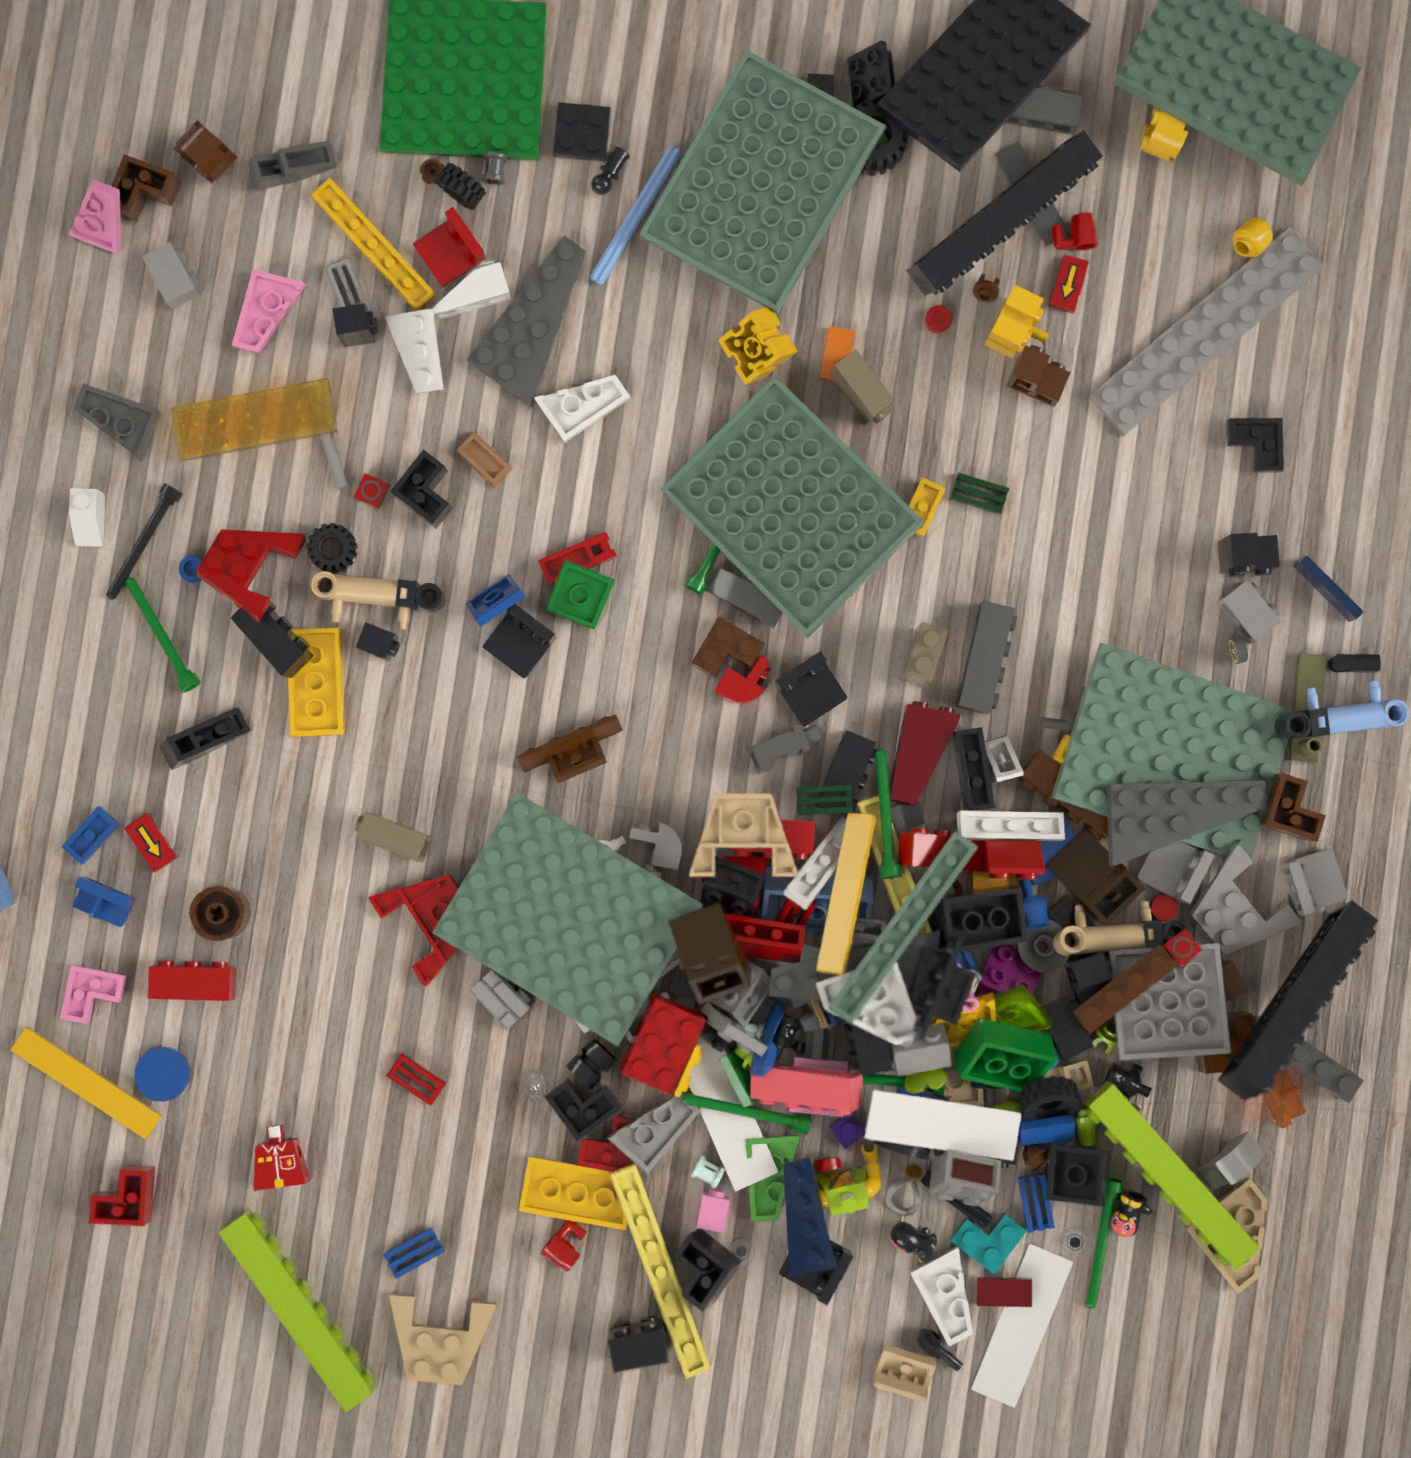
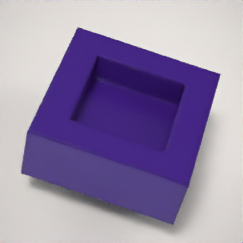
[829,1111,866,1149]

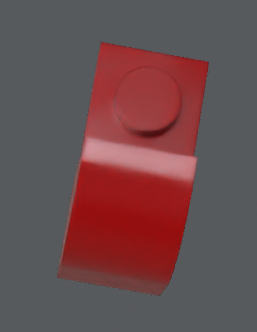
[714,655,771,704]

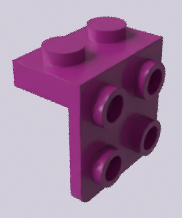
[974,945,1041,1012]

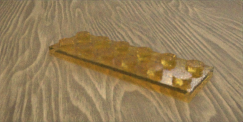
[171,378,338,462]

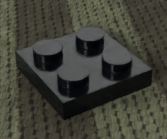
[553,102,611,162]

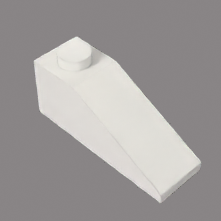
[432,261,511,321]

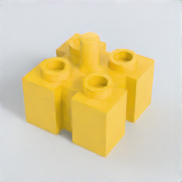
[984,285,1049,358]
[718,307,798,385]

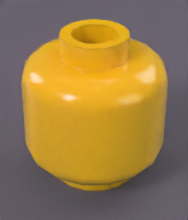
[1233,217,1273,257]

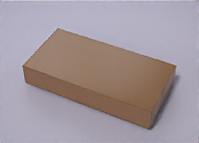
[455,431,513,488]

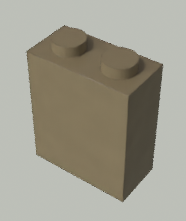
[829,349,895,425]
[899,622,948,688]
[354,812,433,862]

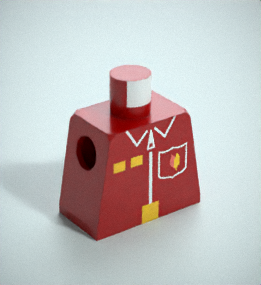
[253,1124,310,1191]

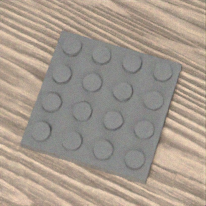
[1108,943,1231,1061]

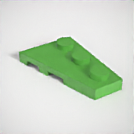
[746,1135,800,1222]

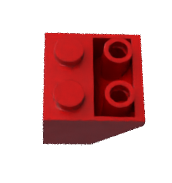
[982,840,1045,879]

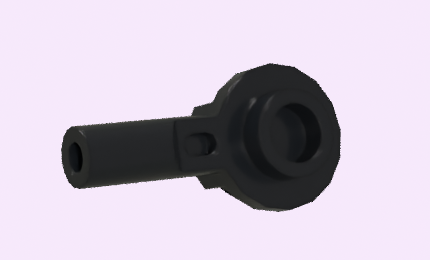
[916,1328,963,1371]

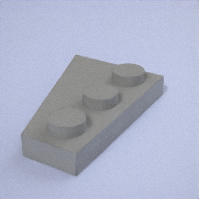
[606,1093,700,1174]

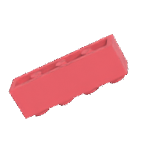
[750,1063,863,1115]

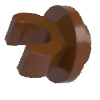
[973,274,999,302]

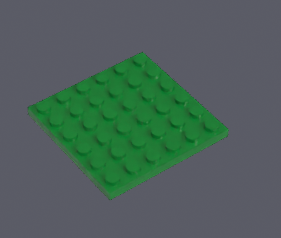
[380,0,547,161]

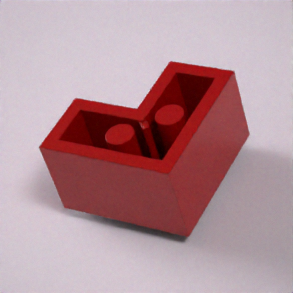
[88,1165,155,1226]

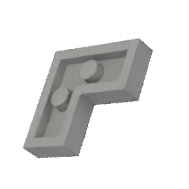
[701,1002,768,1056]

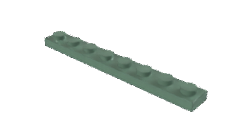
[829,831,978,1025]

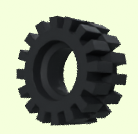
[435,162,486,210]
[306,523,358,574]

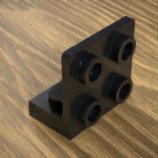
[483,604,557,679]
[774,651,848,727]
[700,856,766,918]
[779,1240,854,1306]

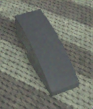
[248,141,337,190]
[705,567,782,628]

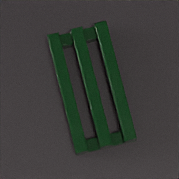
[950,473,1009,515]
[796,785,852,815]

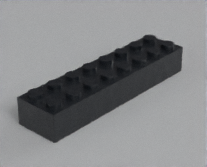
[906,130,1103,296]
[1217,900,1378,1101]

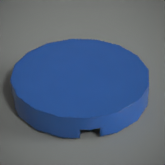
[134,1047,190,1102]

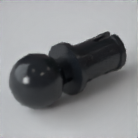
[591,147,630,195]

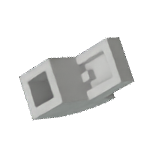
[629,822,682,870]
[1197,1131,1264,1190]

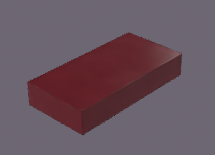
[977,1277,1032,1307]

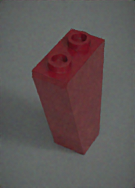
[889,701,961,806]

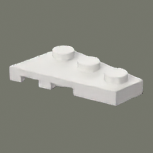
[385,309,444,393]
[534,375,631,443]
[909,1246,973,1346]

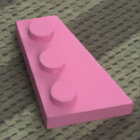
[68,180,122,254]
[232,269,306,354]

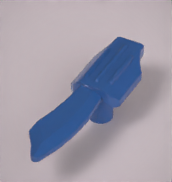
[751,1000,784,1077]

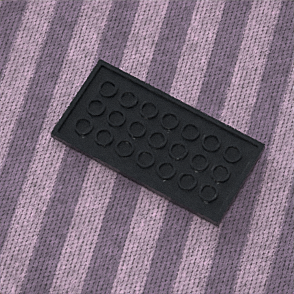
[876,0,1091,172]

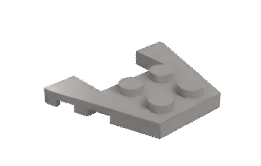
[1189,842,1302,955]

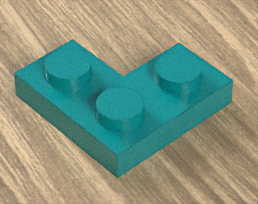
[950,1213,1027,1274]

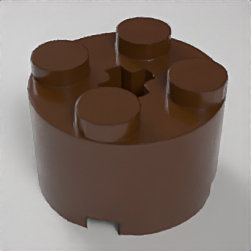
[173,120,238,184]
[189,886,250,941]

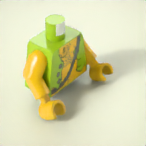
[807,1143,881,1215]

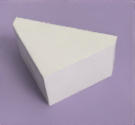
[985,736,1024,783]

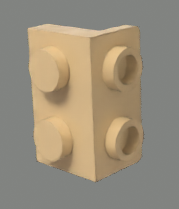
[873,1344,937,1402]

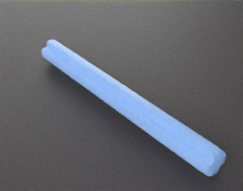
[591,146,681,285]

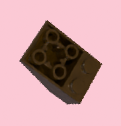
[1045,829,1145,926]
[669,902,752,1004]

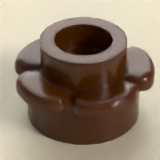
[419,159,445,184]

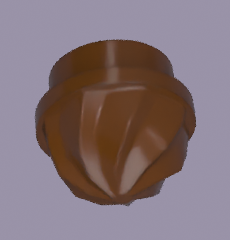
[1022,1144,1050,1171]

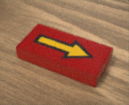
[1048,254,1089,313]
[124,813,178,873]

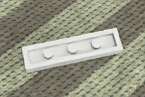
[957,811,1065,841]
[784,817,846,909]

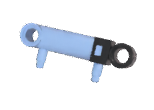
[1274,680,1409,739]

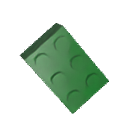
[954,1018,1057,1092]

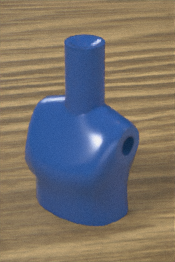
[1019,879,1050,931]

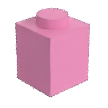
[696,1188,730,1233]

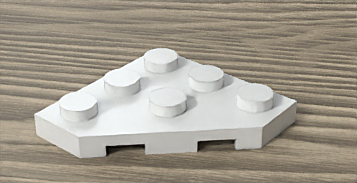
[815,962,916,1045]

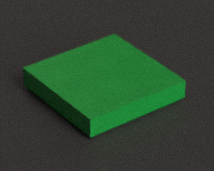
[544,559,615,629]

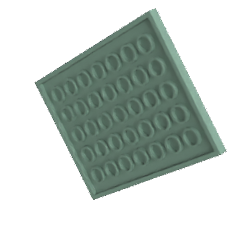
[1113,0,1361,186]
[639,50,886,314]
[661,376,924,638]
[1051,643,1295,859]
[432,793,703,1046]

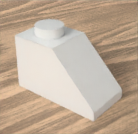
[69,488,105,547]

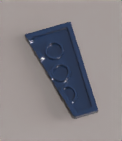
[783,1157,837,1276]

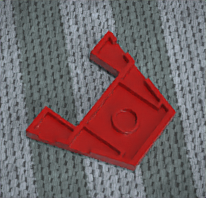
[196,529,306,622]
[368,875,459,987]

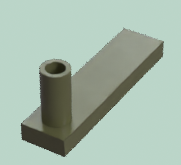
[1288,653,1327,763]

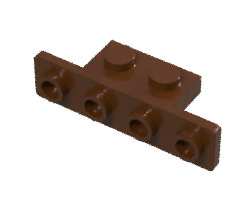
[517,715,623,783]

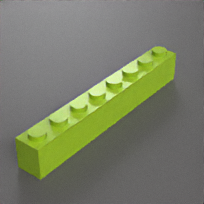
[1083,1081,1260,1271]
[218,1209,376,1413]

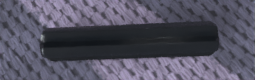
[921,1170,992,1228]

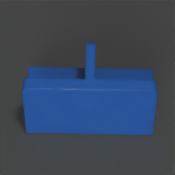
[73,877,136,927]

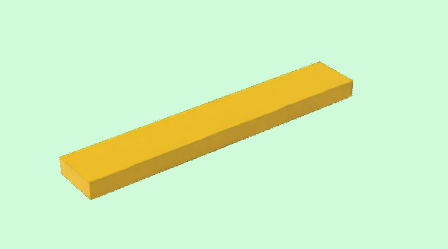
[310,177,437,311]
[816,813,876,975]
[10,1027,163,1140]

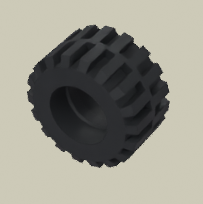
[856,101,908,176]

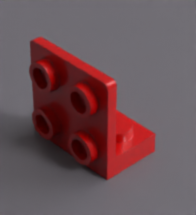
[413,207,486,287]

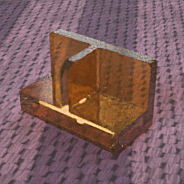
[1261,1068,1306,1128]

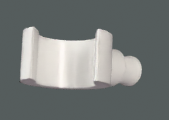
[598,836,626,851]

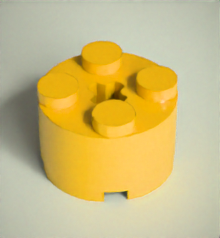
[1139,107,1188,163]

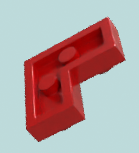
[577,1115,634,1172]

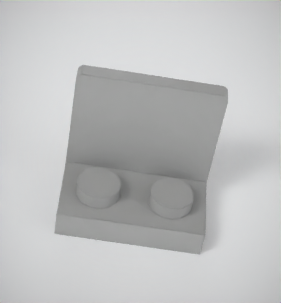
[1136,841,1215,904]
[1280,848,1348,916]
[693,962,770,1028]

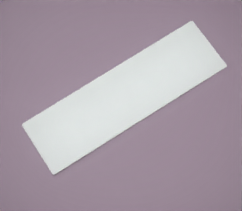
[689,1037,778,1191]
[865,1090,1021,1160]
[971,1244,1073,1408]

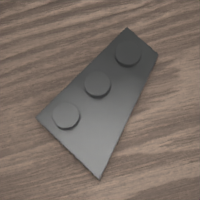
[74,384,161,461]

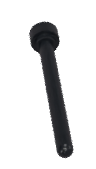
[106,483,183,600]

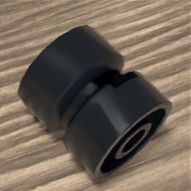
[566,1037,617,1089]

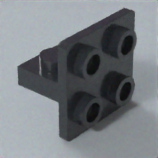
[847,40,895,109]

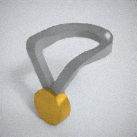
[886,1164,923,1216]

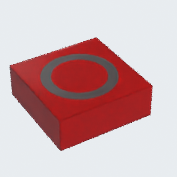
[354,473,390,509]
[1162,929,1202,967]

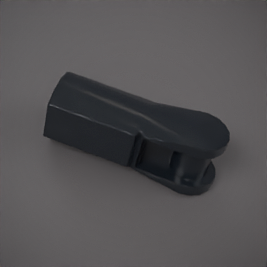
[1328,654,1381,673]

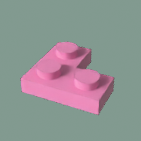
[60,965,127,1024]

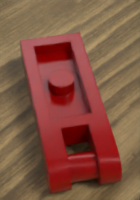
[538,532,617,586]

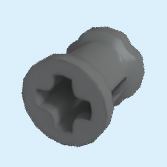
[481,152,508,185]

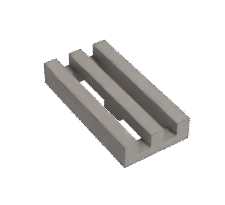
[324,257,369,309]

